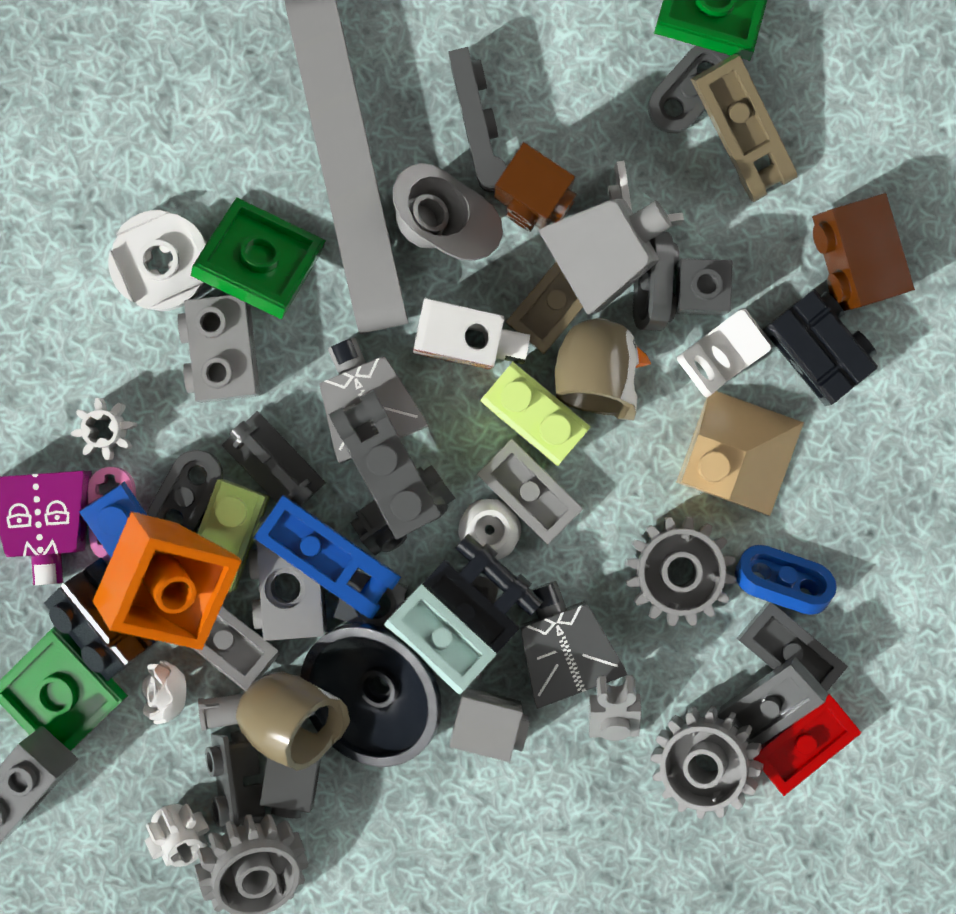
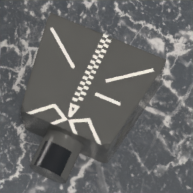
[520,581,627,709]

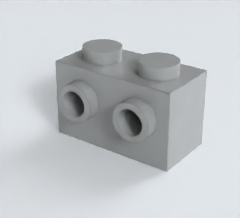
[178,295,261,403]

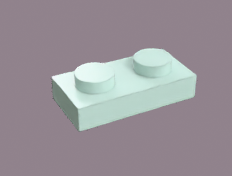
[384,584,497,694]

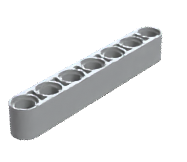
[284,0,409,334]

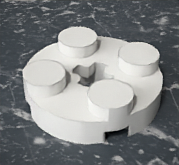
[108,210,207,311]

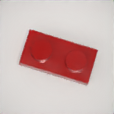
[753,693,862,796]

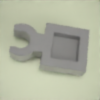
[589,675,641,741]

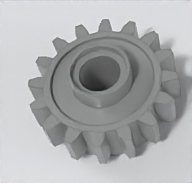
[625,516,736,626]
[650,705,764,819]
[194,814,308,914]

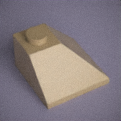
[676,391,804,516]

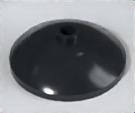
[300,623,442,767]

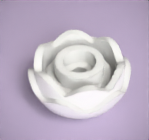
[458,499,521,560]
[142,660,186,724]

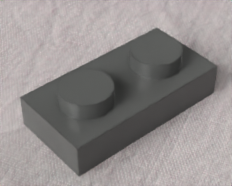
[736,601,848,691]
[718,656,828,745]

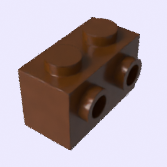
[495,142,577,232]
[812,193,915,311]

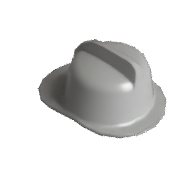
[393,163,503,261]

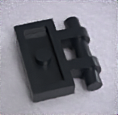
[422,533,543,654]

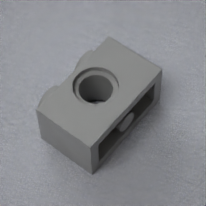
[249,540,328,641]
[449,687,530,762]

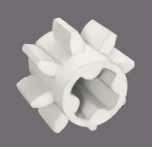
[71,398,137,460]
[144,804,210,867]

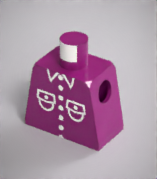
[0,471,92,585]

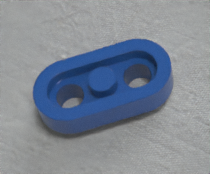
[735,545,837,615]

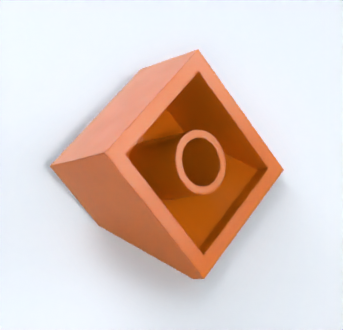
[93,511,242,650]

